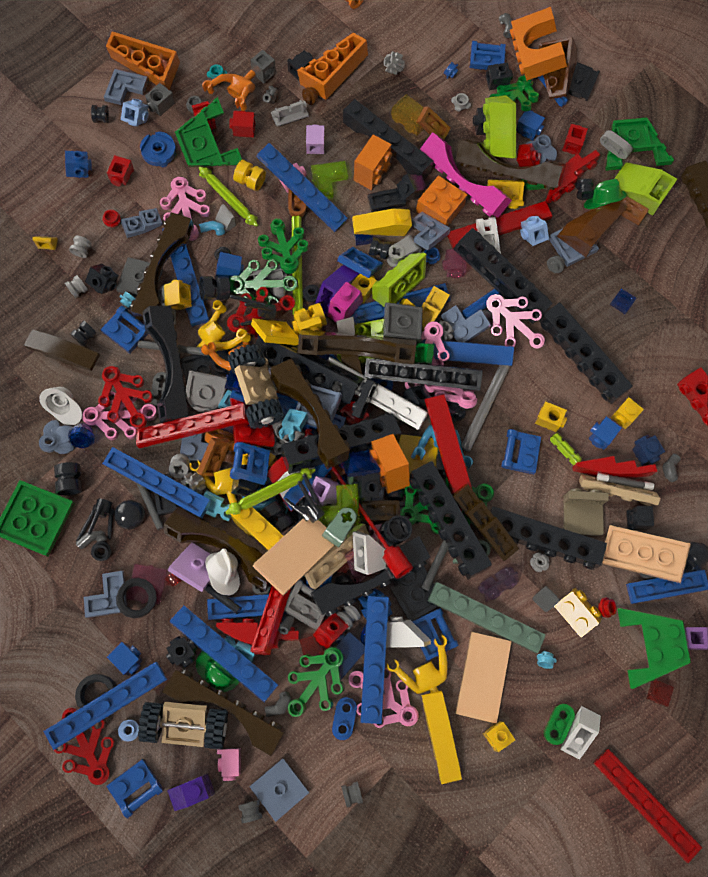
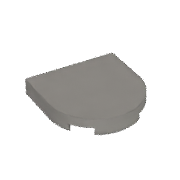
[186,370,227,412]

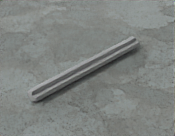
[461,356,514,452]

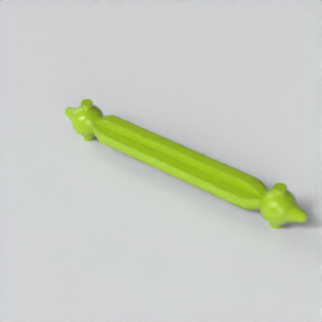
[199,167,258,227]
[225,468,315,515]

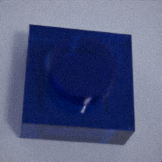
[353,229,373,246]
[610,288,637,314]

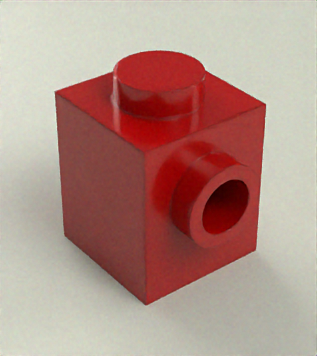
[229,111,256,138]
[313,613,349,649]

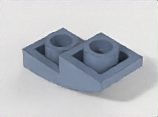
[121,208,162,238]

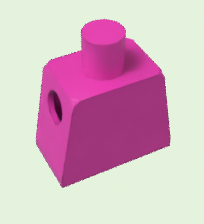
[328,282,363,323]

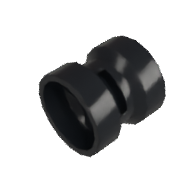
[369,238,391,260]
[70,320,97,347]

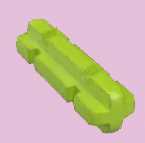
[550,433,582,466]

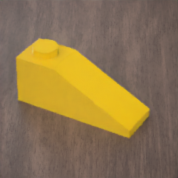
[352,209,412,236]

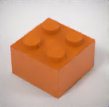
[354,135,392,190]
[416,175,467,226]
[370,434,410,493]

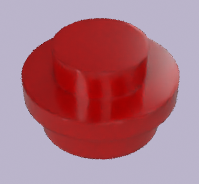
[102,209,121,227]
[598,597,617,618]

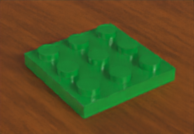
[0,480,75,557]

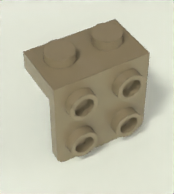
[563,488,608,536]

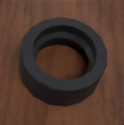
[116,578,157,619]
[75,674,116,708]

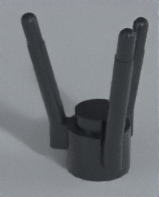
[230,295,276,326]
[284,474,326,523]
[76,498,115,541]

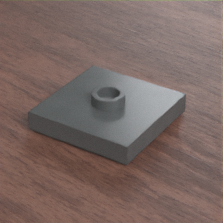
[116,257,163,297]
[383,302,423,343]

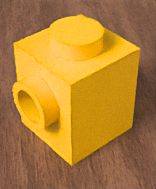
[611,397,644,429]

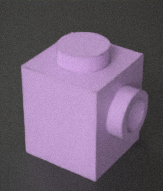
[306,125,324,154]
[309,476,343,506]

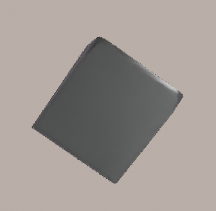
[532,586,560,612]

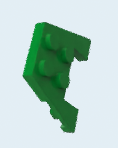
[175,97,242,167]
[605,118,674,171]
[617,608,692,689]

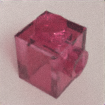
[442,249,467,279]

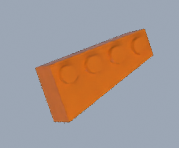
[106,31,180,90]
[297,33,368,100]

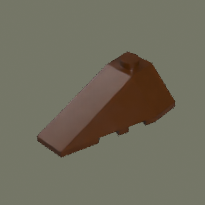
[539,36,578,99]
[557,201,627,257]

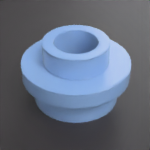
[118,720,139,741]

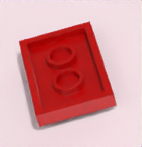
[230,398,275,447]

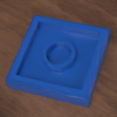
[337,247,383,278]

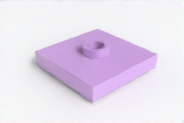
[168,542,210,592]

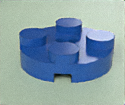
[140,132,176,167]

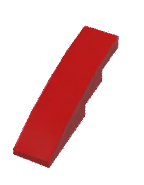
[572,456,657,478]

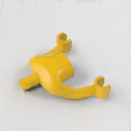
[197,300,251,351]
[189,454,248,504]
[386,635,448,694]

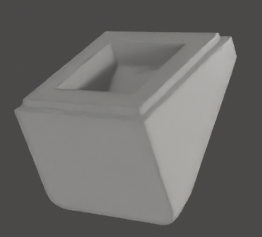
[215,204,236,232]

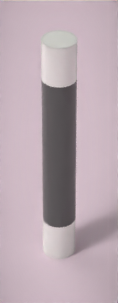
[597,473,654,490]

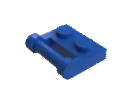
[470,41,506,70]
[101,306,149,354]
[501,429,541,475]
[230,442,270,485]
[413,608,459,661]
[106,759,164,819]

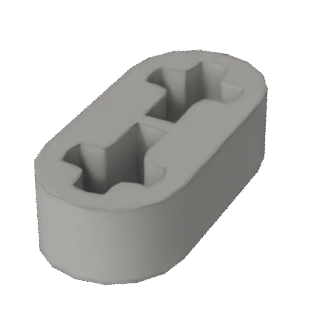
[600,130,632,159]

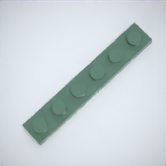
[427,582,545,653]

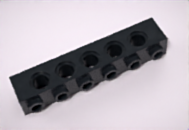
[453,228,553,324]
[539,302,633,404]
[256,334,365,404]
[364,357,483,391]
[281,414,401,474]
[409,461,492,580]
[490,506,607,570]

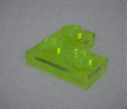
[311,161,348,198]
[318,484,360,527]

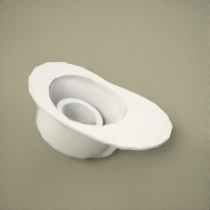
[40,387,82,426]
[205,549,240,596]

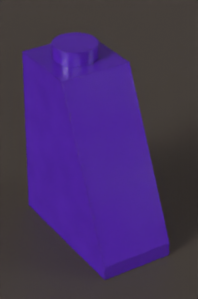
[315,265,360,318]
[167,773,215,811]

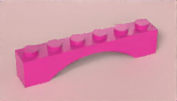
[420,132,512,217]

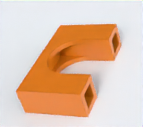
[510,7,567,81]

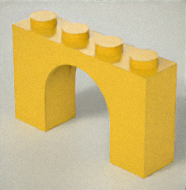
[230,507,284,550]

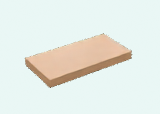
[253,518,335,595]
[602,525,691,583]
[455,632,511,724]

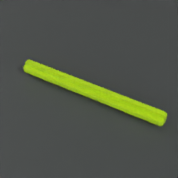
[292,215,303,315]

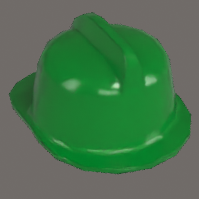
[584,179,627,209]
[196,651,239,692]

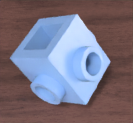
[121,98,149,126]
[520,216,549,246]

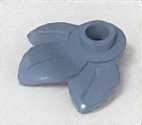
[526,135,557,164]
[39,420,76,454]

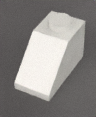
[352,531,386,575]
[386,616,431,648]
[561,706,601,760]

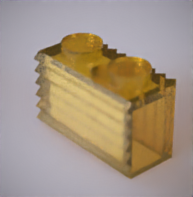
[391,94,423,136]

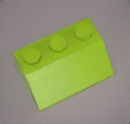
[483,95,516,158]
[372,252,427,307]

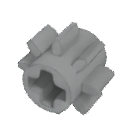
[384,51,405,75]
[431,320,454,341]
[181,472,206,494]

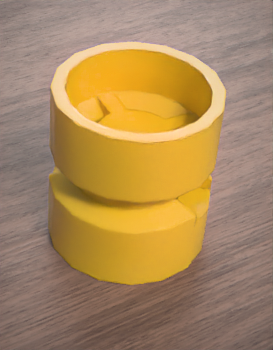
[233,160,266,192]
[294,303,327,327]

